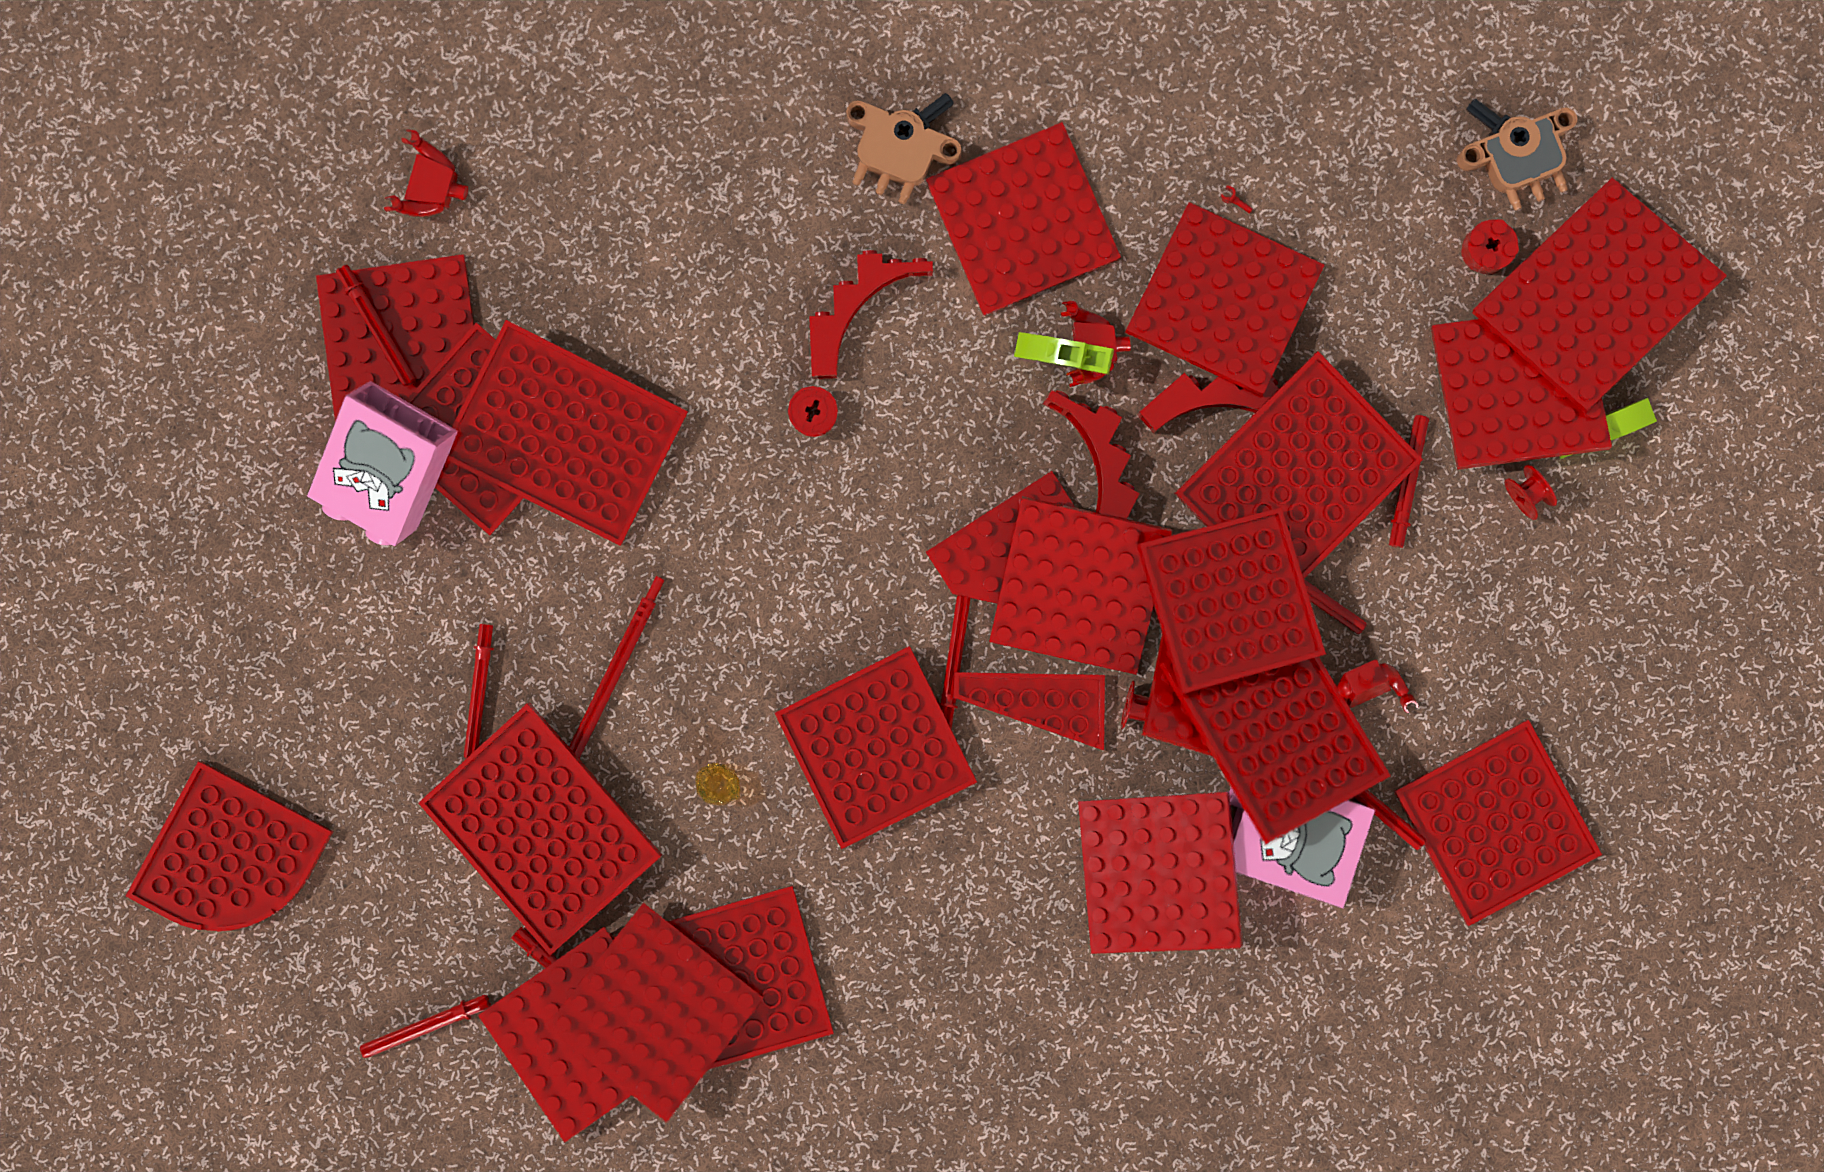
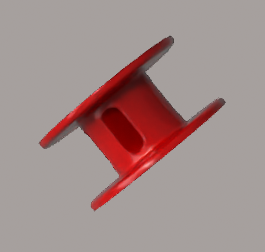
[788,386,838,437]
[1504,465,1557,520]
[1121,680,1149,730]

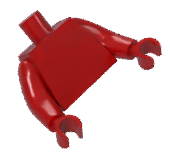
[384,129,468,217]
[1061,301,1131,387]
[1337,660,1418,713]

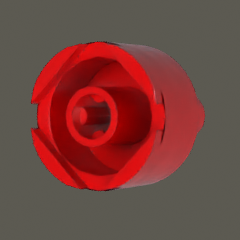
[1461,219,1519,275]

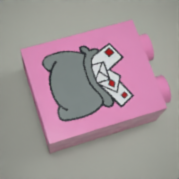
[307,381,458,546]
[1229,788,1375,908]

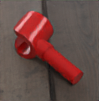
[1221,186,1253,214]

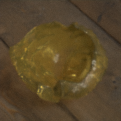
[695,762,740,806]

